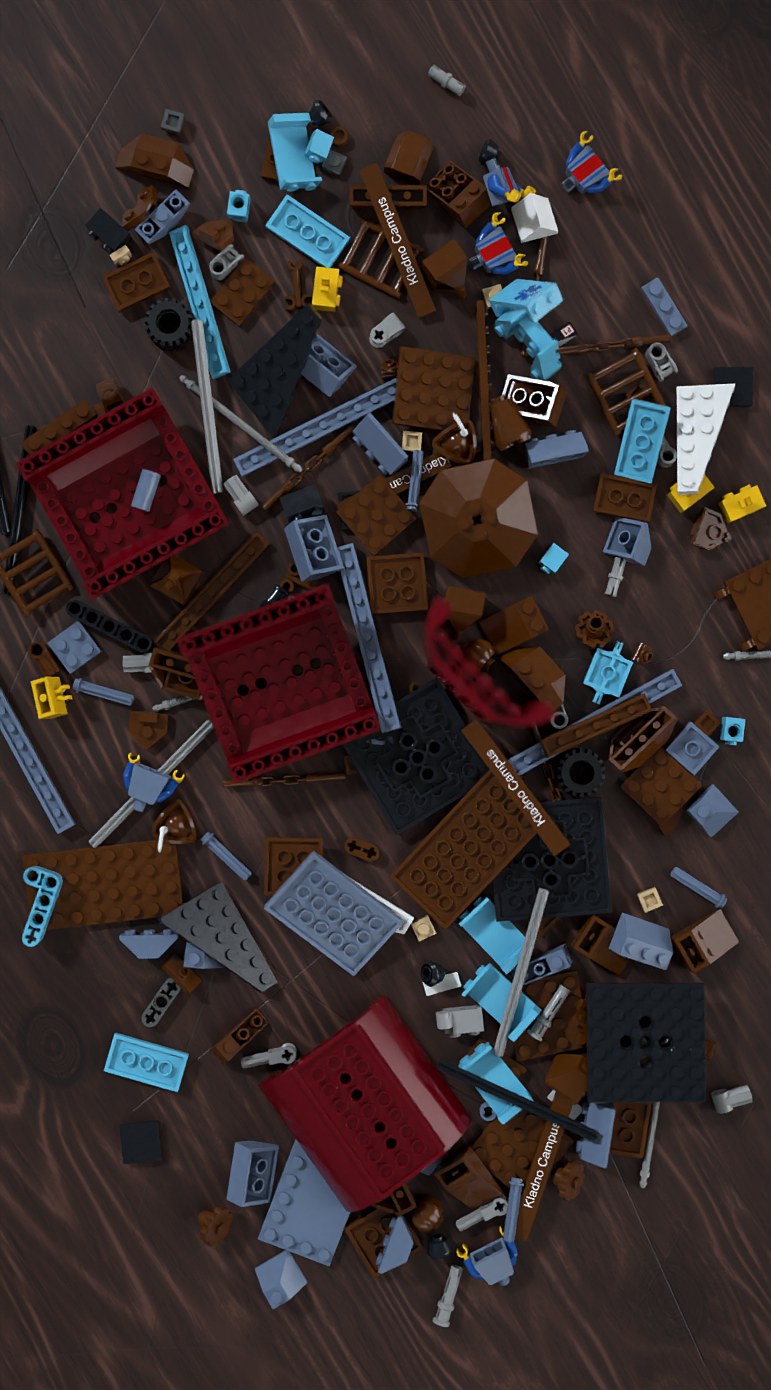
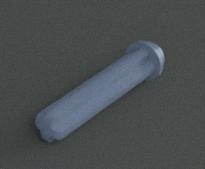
[405,450,424,512]
[72,678,134,706]
[201,832,252,880]
[670,867,727,908]
[503,1177,524,1242]

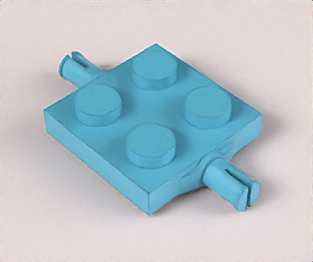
[583,641,633,704]

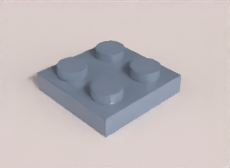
[48,620,102,674]
[665,721,719,776]

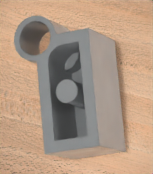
[436,1005,484,1037]

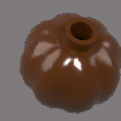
[461,639,496,674]
[410,1195,444,1232]

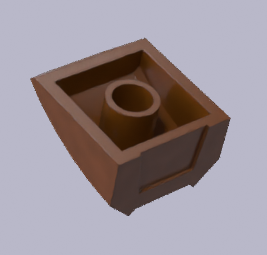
[384,130,433,185]

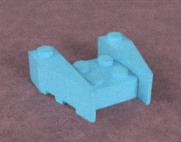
[494,307,562,381]

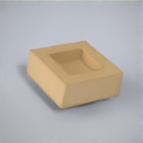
[110,245,133,267]
[482,284,502,309]
[402,431,422,452]
[637,887,663,913]
[411,915,436,941]

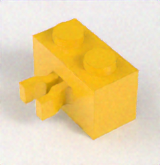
[312,266,343,312]
[667,474,715,513]
[718,484,766,524]
[31,677,72,719]

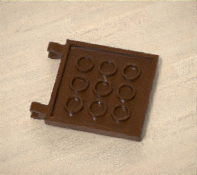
[714,559,771,651]

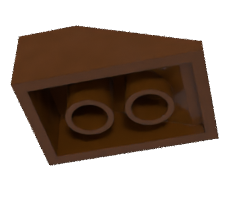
[502,374,567,428]
[479,595,549,656]

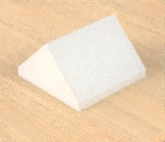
[511,193,558,243]

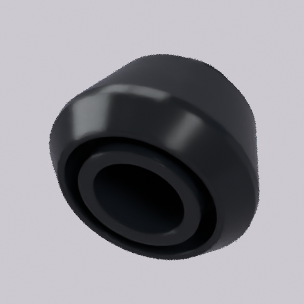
[308,100,332,126]
[478,139,502,165]
[421,960,445,987]
[427,1234,453,1259]

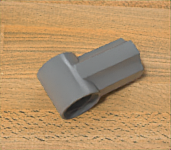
[657,437,677,468]
[224,475,259,516]
[123,653,152,673]
[711,1085,753,1114]

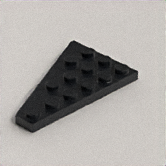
[227,303,322,439]
[158,882,277,993]

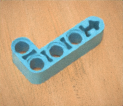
[22,866,63,947]

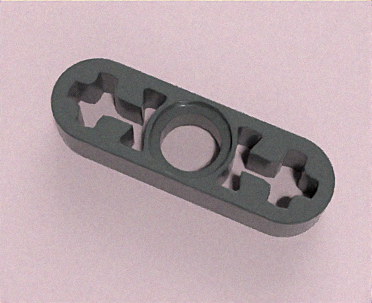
[141,977,181,1027]

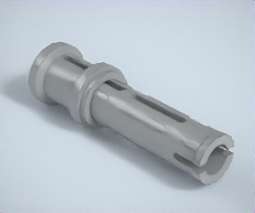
[527,984,571,1041]
[433,1265,463,1327]

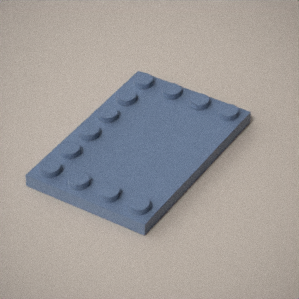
[264,850,403,976]
[258,1139,350,1267]

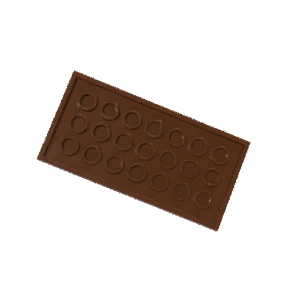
[390,770,551,930]
[22,839,184,932]

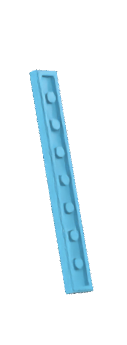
[169,225,231,379]

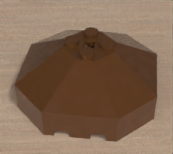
[419,459,538,578]

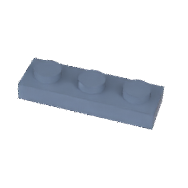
[641,277,688,337]

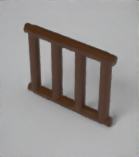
[337,217,425,299]
[586,348,666,437]
[0,529,75,618]

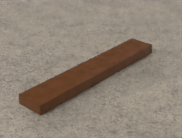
[539,693,652,758]

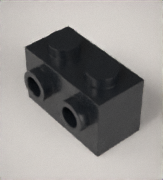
[85,208,132,254]
[280,484,325,524]

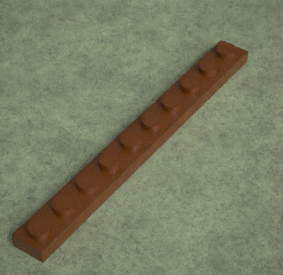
[475,300,494,461]

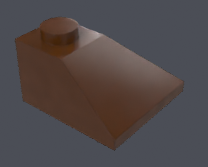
[544,1053,587,1105]

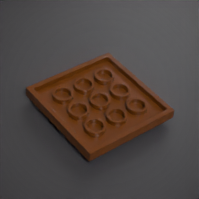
[392,346,475,431]
[513,969,587,1062]
[471,1109,574,1193]

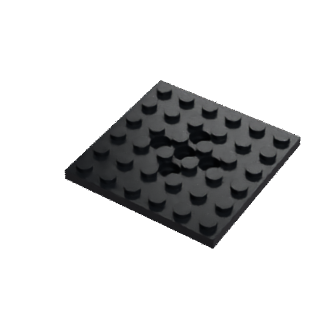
[342,677,490,836]
[493,797,612,922]
[586,983,706,1102]

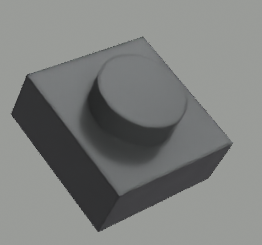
[161,109,185,135]
[321,149,347,177]

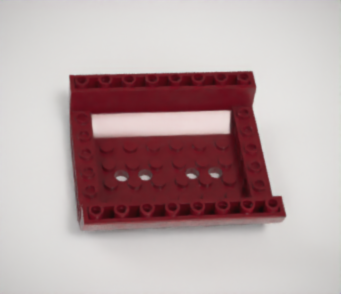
[15,387,229,600]
[177,584,381,784]
[422,597,557,726]
[258,994,472,1212]

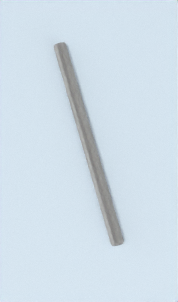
[191,319,223,493]
[89,720,214,848]
[493,888,549,1057]

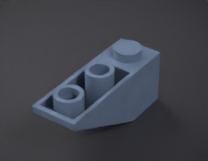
[510,944,573,985]

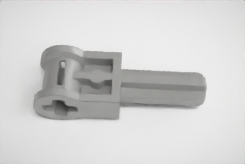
[241,1043,297,1068]
[456,1194,508,1231]

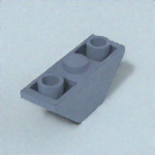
[135,190,190,244]
[119,929,180,959]
[376,1215,413,1274]

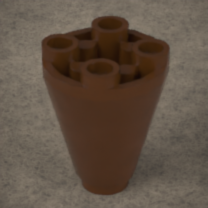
[490,394,532,451]

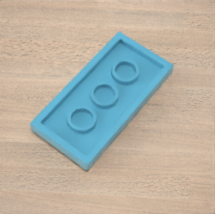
[265,195,350,268]
[614,399,671,483]
[104,1032,189,1092]

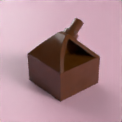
[421,239,467,300]
[150,555,204,606]
[444,586,486,640]

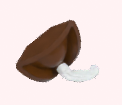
[432,413,477,465]
[152,800,197,853]

